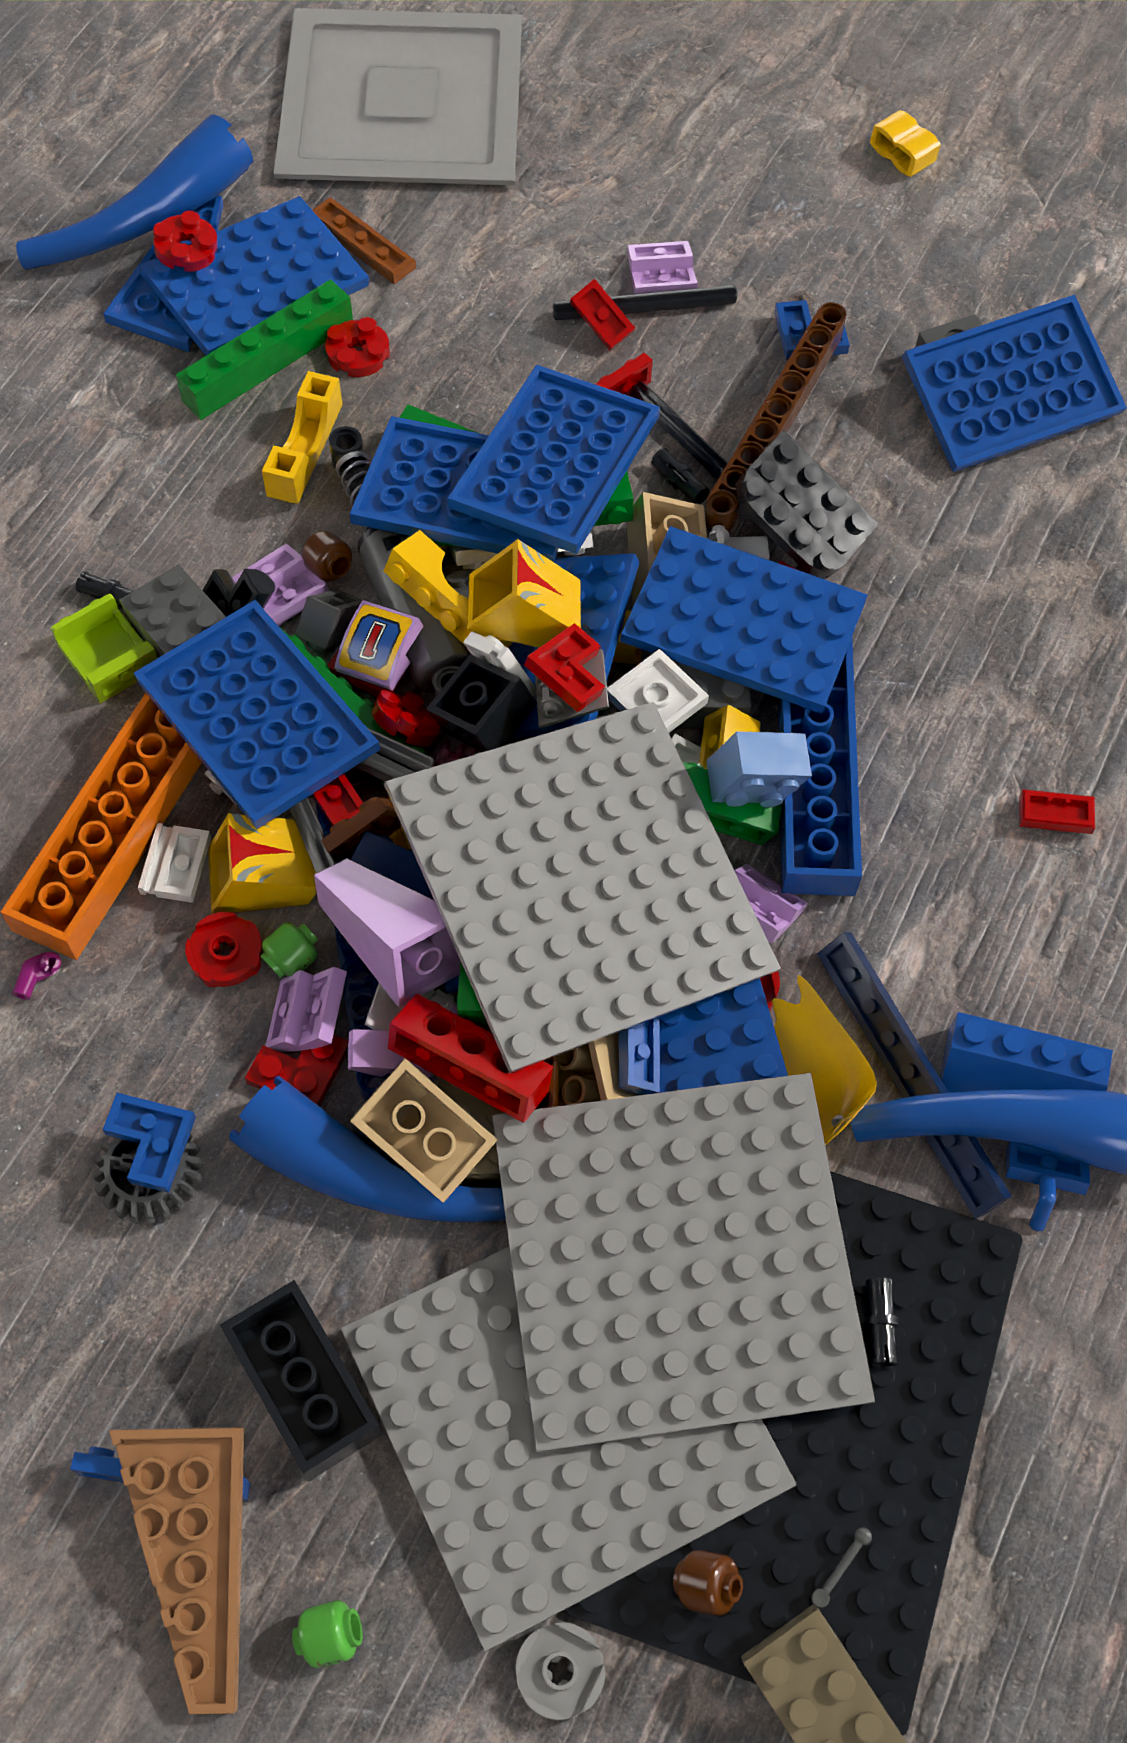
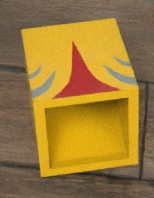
[467,539,581,648]
[208,813,317,914]

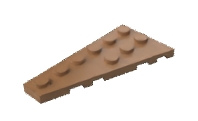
[109,1427,244,1714]

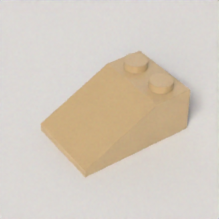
[349,1058,497,1203]

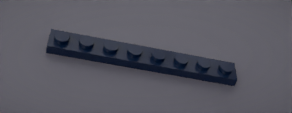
[817,932,1012,1219]

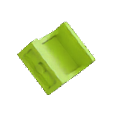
[50,594,158,704]

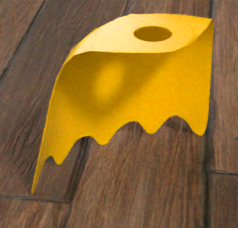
[772,975,877,1145]

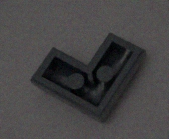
[202,569,275,617]

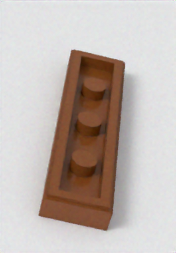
[312,197,416,284]

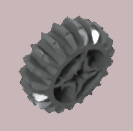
[92,1133,203,1224]

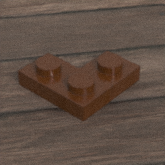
[321,797,402,856]

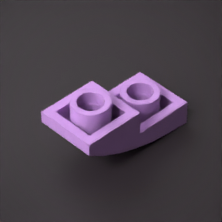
[348,1029,432,1078]

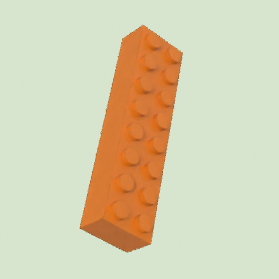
[1,693,202,960]

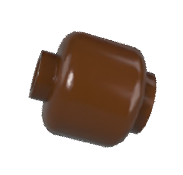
[301,531,352,582]
[673,1550,743,1616]

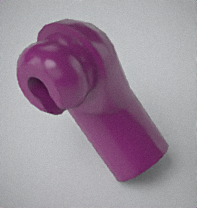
[12,951,62,1000]

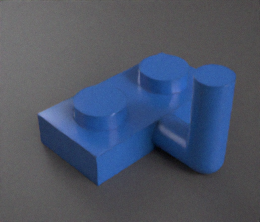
[1006,1141,1090,1231]

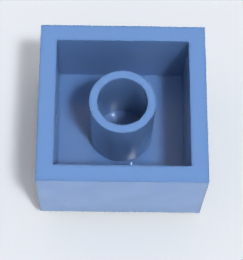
[706,731,812,807]

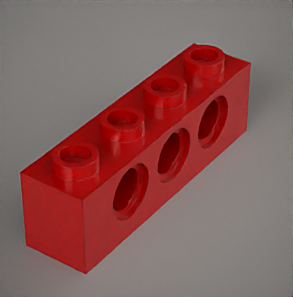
[387,993,554,1123]

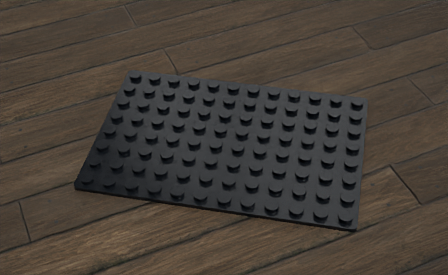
[566,1171,1022,1736]

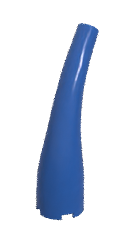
[16,114,253,270]
[229,1076,506,1222]
[851,1089,1127,1175]

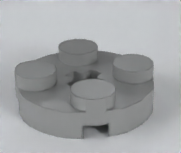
[515,1622,605,1721]

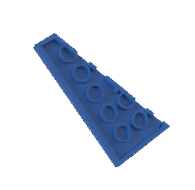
[103,195,224,353]

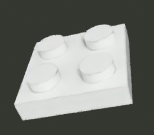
[607,649,709,733]

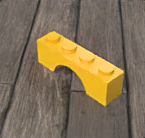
[262,371,343,504]
[383,530,513,648]

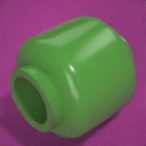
[261,922,318,978]
[292,1600,363,1668]

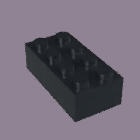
[220,1280,383,1482]

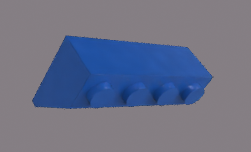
[940,1012,1113,1092]

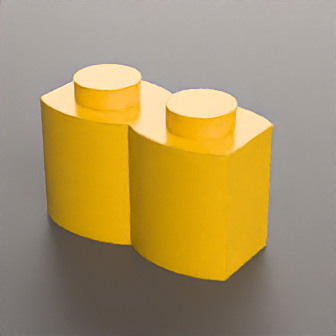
[870,110,941,177]

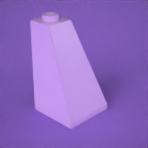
[314,859,460,1007]

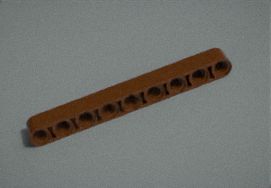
[705,302,847,532]

